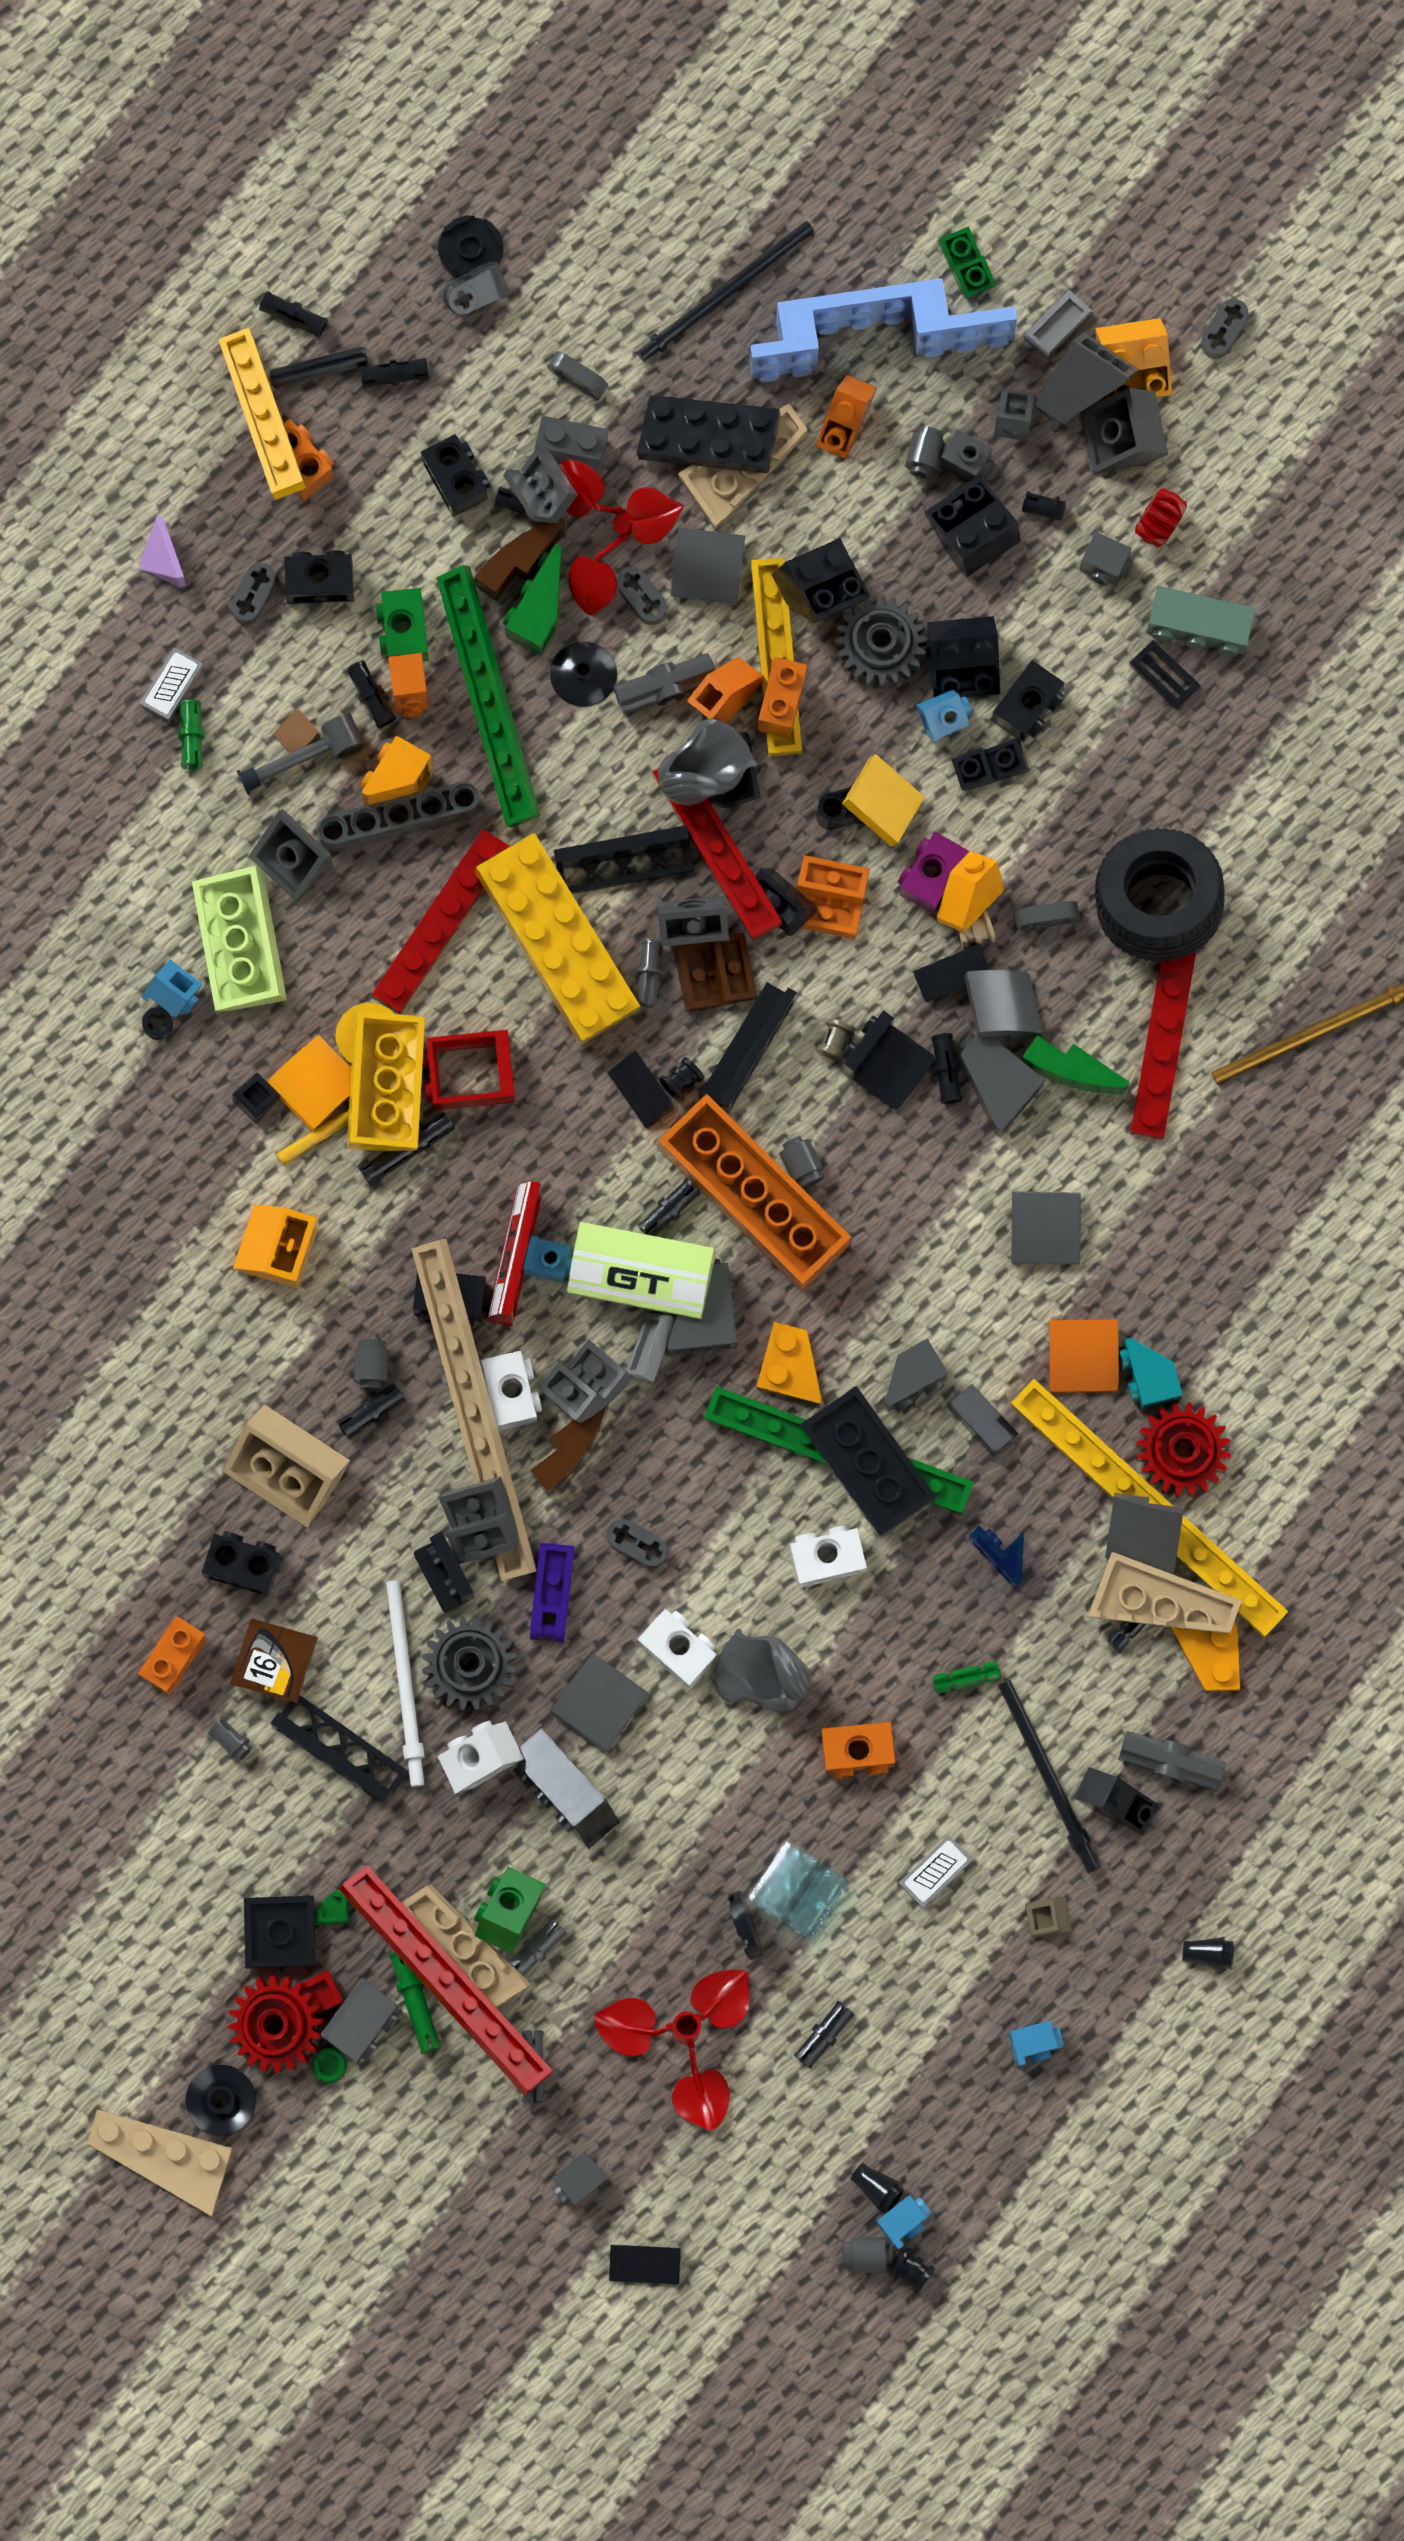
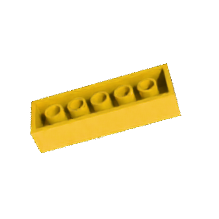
[475,833,640,1046]

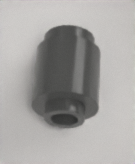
[905,426,945,479]
[779,1136,824,1189]
[354,1339,389,1391]
[842,2237,893,2273]

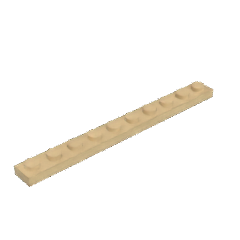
[412,1239,537,1581]

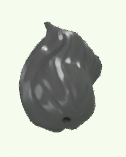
[658,719,757,806]
[715,1629,811,1713]

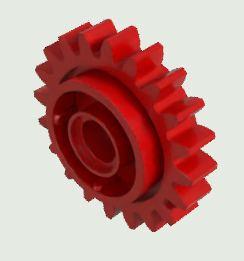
[1136,1402,1231,1498]
[227,1975,325,2073]

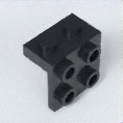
[841,1010,934,1109]

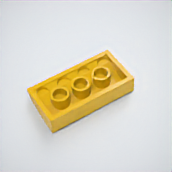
[347,1011,425,1151]

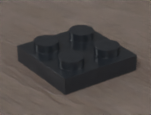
[244,1895,316,1969]

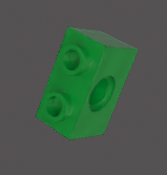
[376,588,429,662]
[474,1867,546,1954]

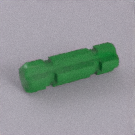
[933,1661,1001,1694]

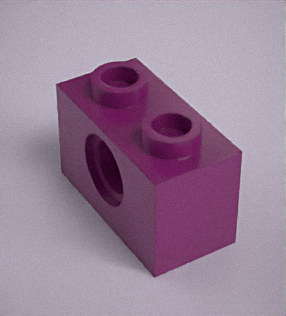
[897,831,970,915]

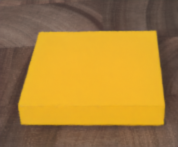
[842,754,925,847]

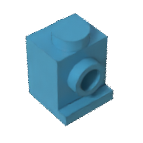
[916,690,972,742]
[141,959,202,1018]
[523,1236,573,1283]
[1008,2020,1064,2068]
[876,2195,932,2251]

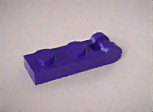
[530,1543,575,1643]

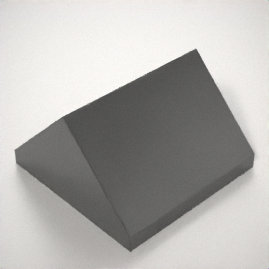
[248,809,333,902]

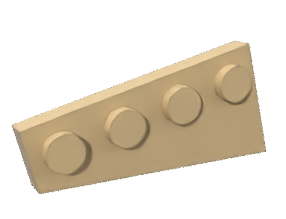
[678,403,808,531]
[1088,1552,1242,1634]
[402,1885,531,2008]
[87,2110,232,2217]

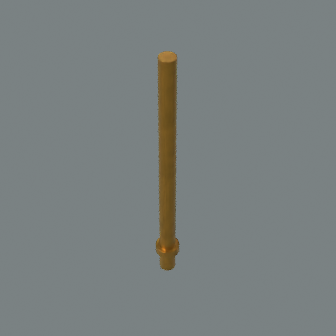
[1211,984,1404,1084]

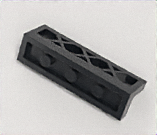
[554,825,694,894]
[699,982,797,1114]
[270,1695,409,1806]

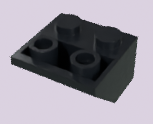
[925,476,1021,577]
[771,538,871,623]
[927,616,1001,698]

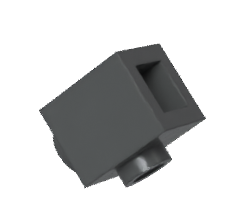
[940,429,994,482]
[1079,531,1134,586]

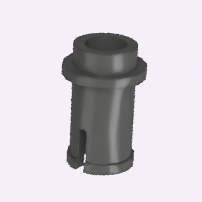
[208,1718,252,1762]

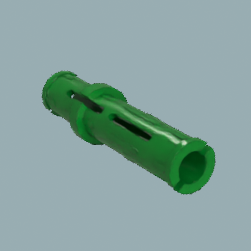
[388,1952,442,2055]

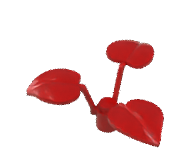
[559,460,684,616]
[594,1970,749,2131]

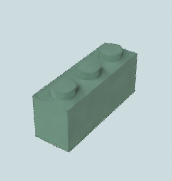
[1147,586,1256,657]

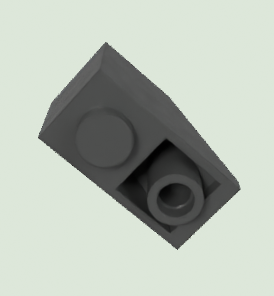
[884,1338,948,1413]

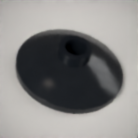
[550,642,617,707]
[186,2065,256,2136]

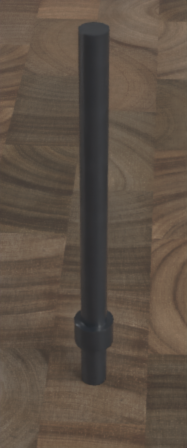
[998,1680,1100,1874]

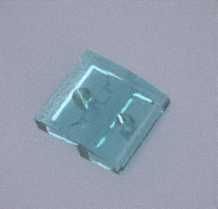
[748,1841,849,1940]

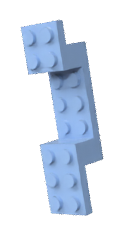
[750,278,1017,382]

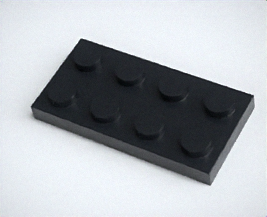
[637,395,781,473]
[800,1386,936,1538]

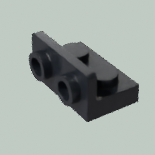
[414,1531,475,1613]

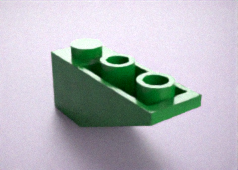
[503,544,562,656]

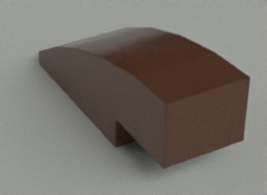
[474,518,566,601]
[531,1404,609,1496]

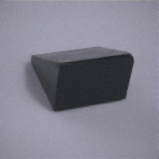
[232,1072,281,1124]

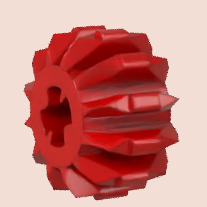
[1135,488,1187,548]

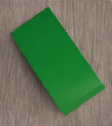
[937,226,996,299]

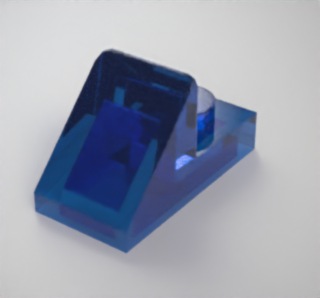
[968,1526,1024,1589]

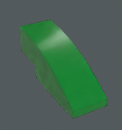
[1021,1035,1129,1094]

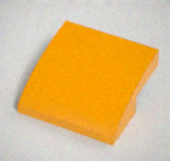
[267,1035,351,1132]

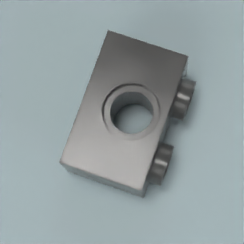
[658,896,729,947]

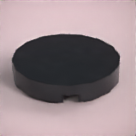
[438,215,503,278]
[727,1891,763,1960]

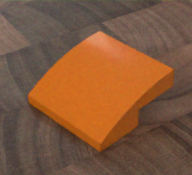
[797,855,870,939]
[1049,1319,1119,1393]

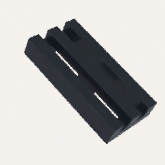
[1129,640,1201,710]

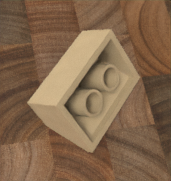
[222,1405,350,1528]

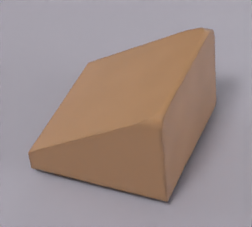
[273,708,320,754]

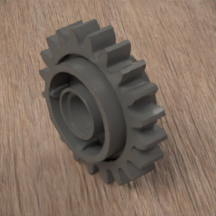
[835,595,928,689]
[422,1616,517,1712]

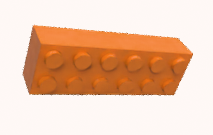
[658,1094,851,1292]

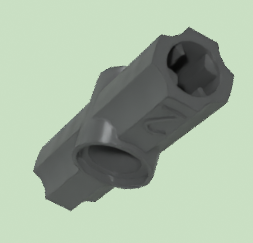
[614,653,715,715]
[1118,1731,1227,1792]

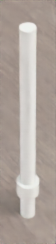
[386,1580,425,1787]

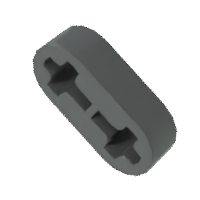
[1201,299,1249,359]
[547,351,609,401]
[231,563,276,625]
[617,567,667,625]
[1014,901,1080,931]
[607,1519,668,1568]

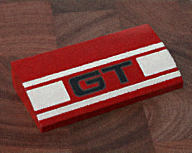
[486,1181,542,1327]

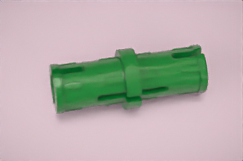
[178,699,205,770]

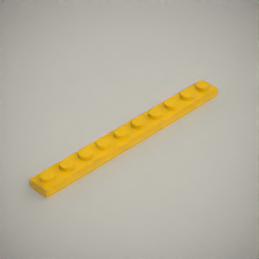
[1010,1379,1288,1638]

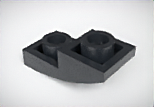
[951,737,1030,791]
[913,944,990,1003]

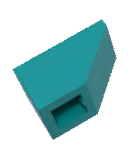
[1119,1338,1183,1410]

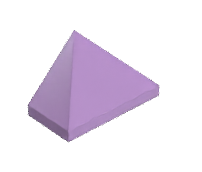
[139,516,186,588]

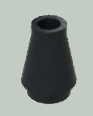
[1182,1937,1234,1972]
[850,2163,904,2212]

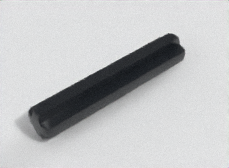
[270,347,367,389]

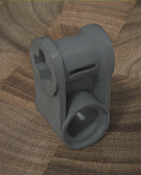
[442,262,510,315]

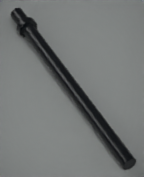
[636,221,814,362]

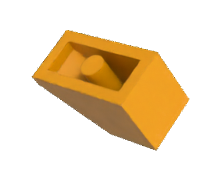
[937,851,1005,933]

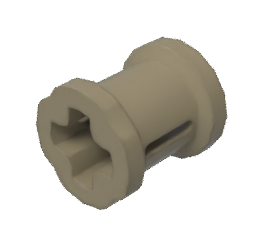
[816,1019,856,1062]

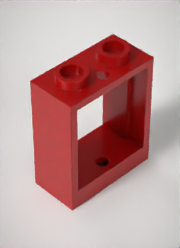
[422,1029,515,1111]

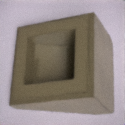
[1025,1897,1072,1938]

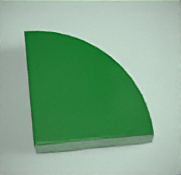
[315,1890,350,1926]

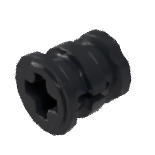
[659,1057,705,1103]
[888,2247,935,2294]

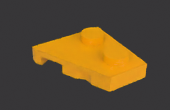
[756,1322,822,1405]
[1170,1621,1240,1692]

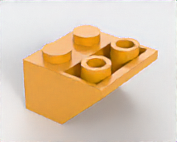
[1095,318,1172,399]
[360,736,434,806]
[233,1204,319,1289]

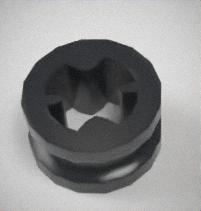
[142,1007,173,1040]

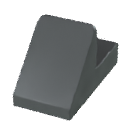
[994,388,1035,441]

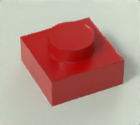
[302,1970,344,2016]

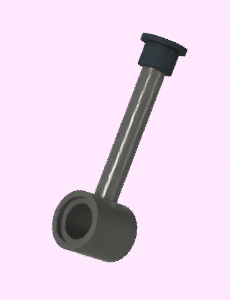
[237,714,365,795]

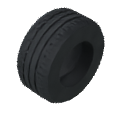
[1095,828,1225,962]

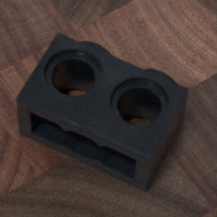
[420,434,490,517]
[202,1531,282,1597]

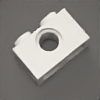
[481,1351,542,1431]
[789,1525,867,1588]
[637,1609,717,1689]
[437,1721,524,1794]

